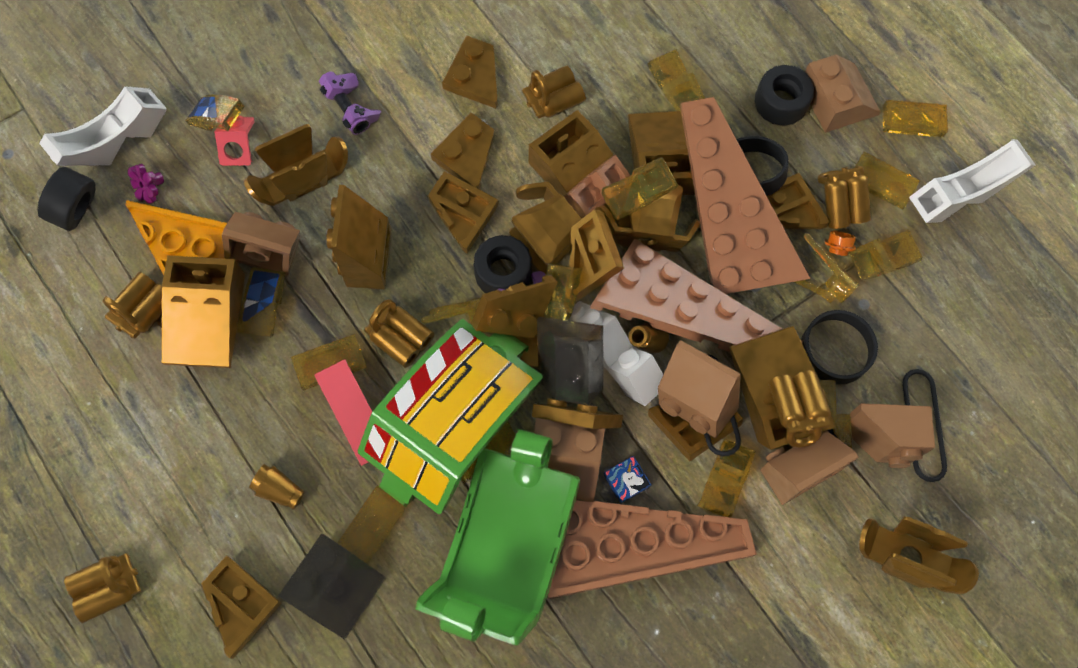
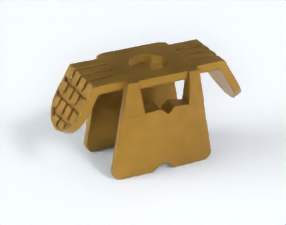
[244,124,348,206]
[595,178,700,252]
[509,182,581,275]
[859,516,979,594]

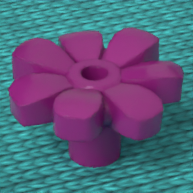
[128,163,164,204]

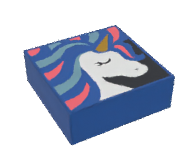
[603,456,651,504]

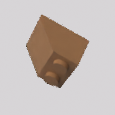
[805,55,881,133]
[222,212,300,276]
[658,340,740,438]
[841,403,935,468]
[534,418,605,502]
[760,431,859,505]

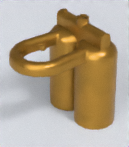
[522,65,586,119]
[817,166,871,229]
[102,271,162,339]
[364,299,435,368]
[768,371,831,448]
[64,553,141,623]

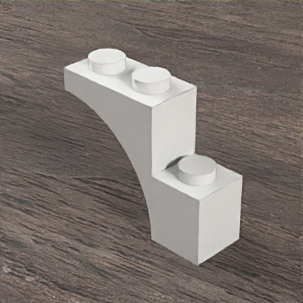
[39,86,167,166]
[909,139,1035,223]
[562,301,664,406]

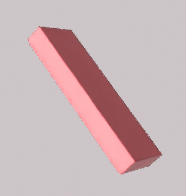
[314,359,372,466]

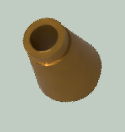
[629,322,669,353]
[249,464,305,510]

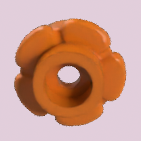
[824,231,856,256]

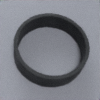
[736,136,788,196]
[801,310,878,385]

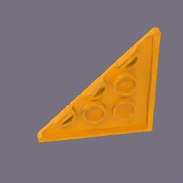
[125,200,227,275]

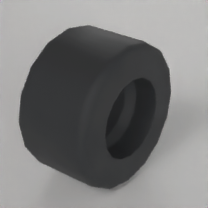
[754,65,814,126]
[37,167,96,231]
[473,235,532,293]

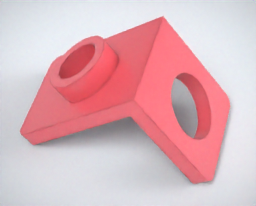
[214,115,255,166]

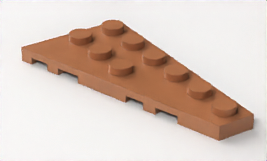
[680,97,810,294]
[590,239,803,352]
[547,500,757,600]

